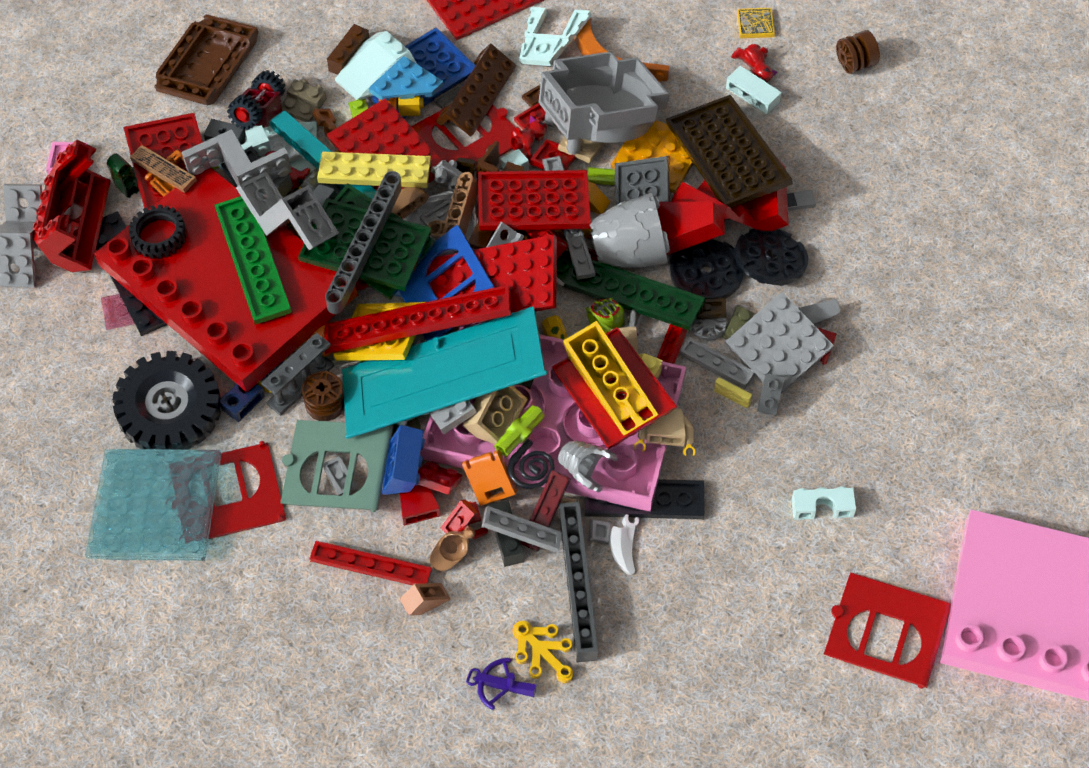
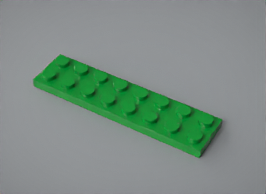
[214,196,292,325]

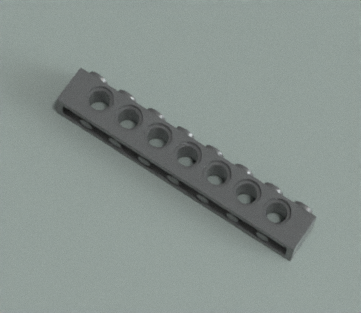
[559,502,598,663]

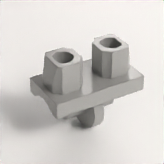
[431,160,462,192]

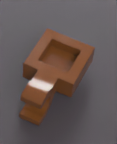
[312,108,336,137]

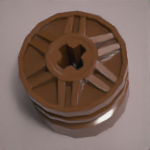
[836,30,880,74]
[302,371,345,421]

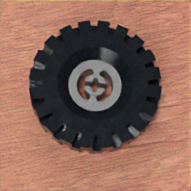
[112,351,221,455]

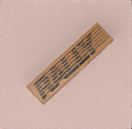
[130,145,197,193]

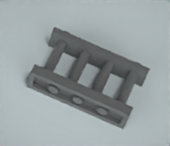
[262,333,334,416]

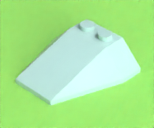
[335,31,418,100]

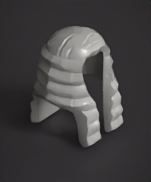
[558,440,618,492]

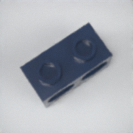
[219,383,265,423]

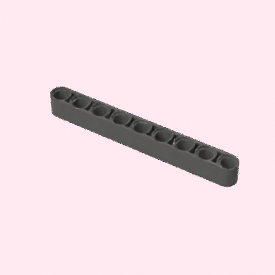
[325,171,402,314]

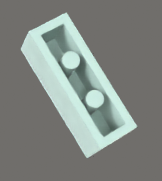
[726,66,781,115]

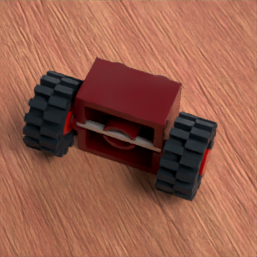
[227,70,286,130]

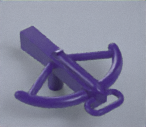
[466,658,536,710]

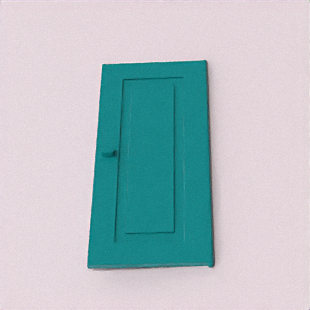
[342,306,548,439]

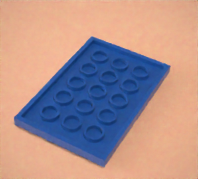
[369,27,475,119]

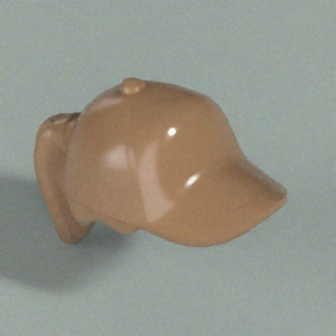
[429,526,475,571]

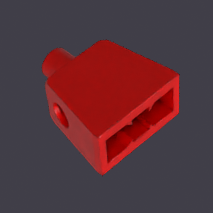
[400,484,440,526]

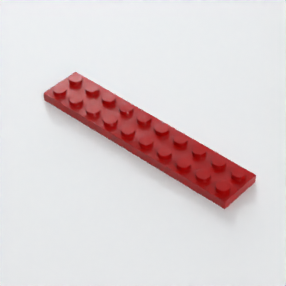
[324,285,511,354]

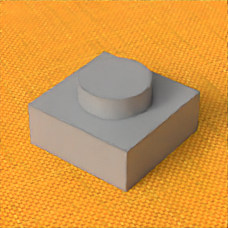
[588,519,611,544]

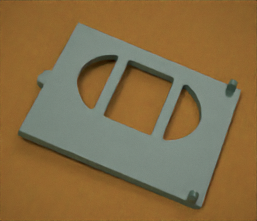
[280,420,393,513]

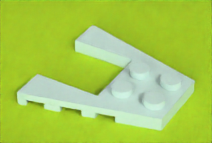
[519,7,592,66]

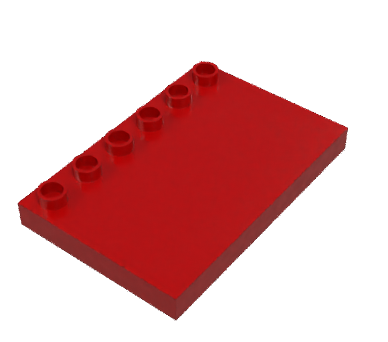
[94,168,358,392]

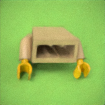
[634,400,696,456]

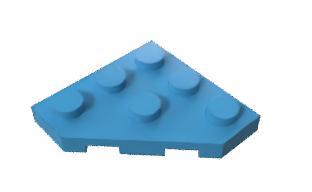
[369,56,444,101]

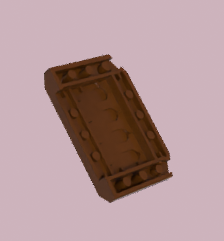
[154,14,259,106]

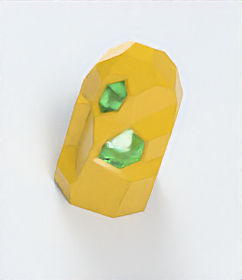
[542,315,568,340]

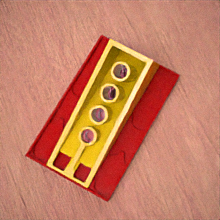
[551,321,677,450]

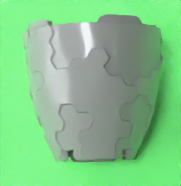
[590,193,670,268]

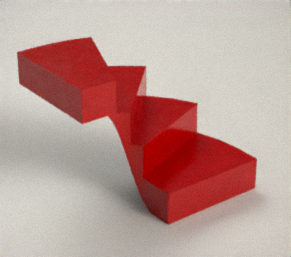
[657,158,789,255]

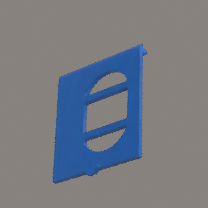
[399,225,495,341]

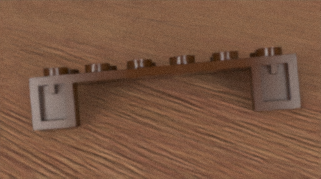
[436,43,516,137]

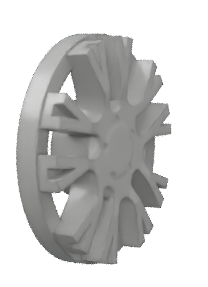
[692,318,727,340]

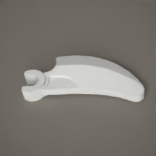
[610,514,639,575]

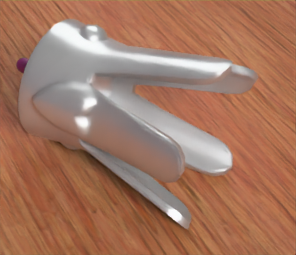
[624,310,643,336]

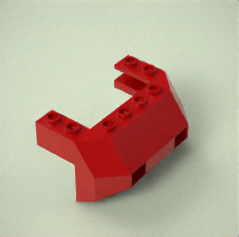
[33,139,111,273]

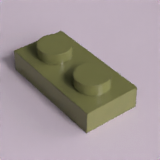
[723,305,754,339]

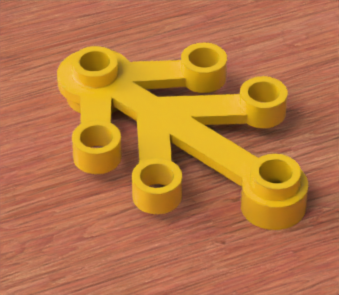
[512,621,573,683]

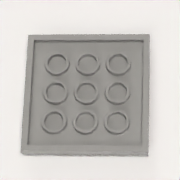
[725,292,834,394]

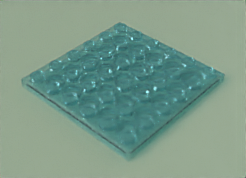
[85,449,221,561]

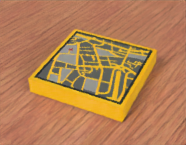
[737,8,775,38]

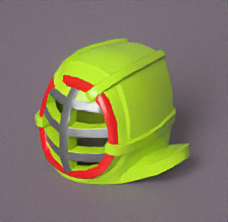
[585,298,624,334]

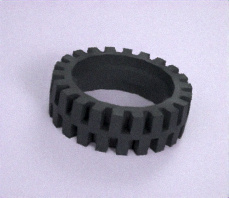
[129,205,187,259]

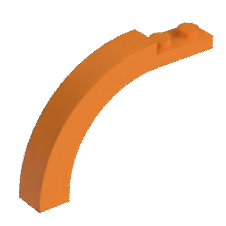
[575,18,669,82]

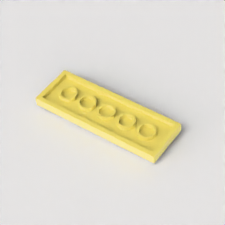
[317,152,431,188]

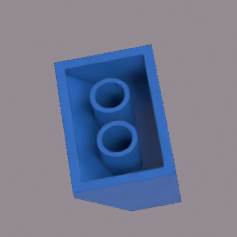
[382,425,425,495]

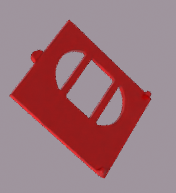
[411,104,515,171]
[169,441,286,544]
[824,572,951,689]

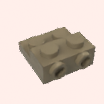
[282,79,327,122]

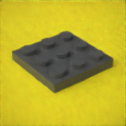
[615,156,670,205]

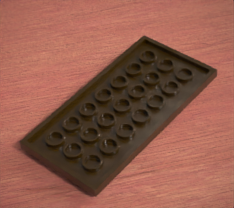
[666,95,793,208]

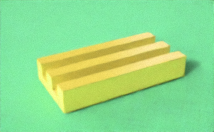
[714,377,752,408]

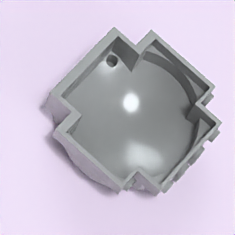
[539,51,669,155]

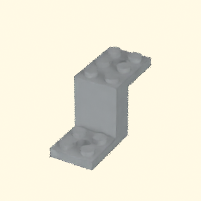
[181,129,292,186]
[236,172,339,250]
[0,184,42,287]

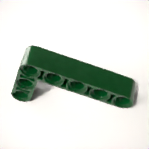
[107,153,140,198]

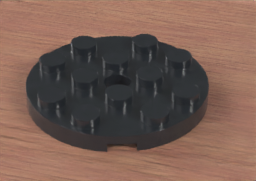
[734,228,808,286]
[669,238,744,299]

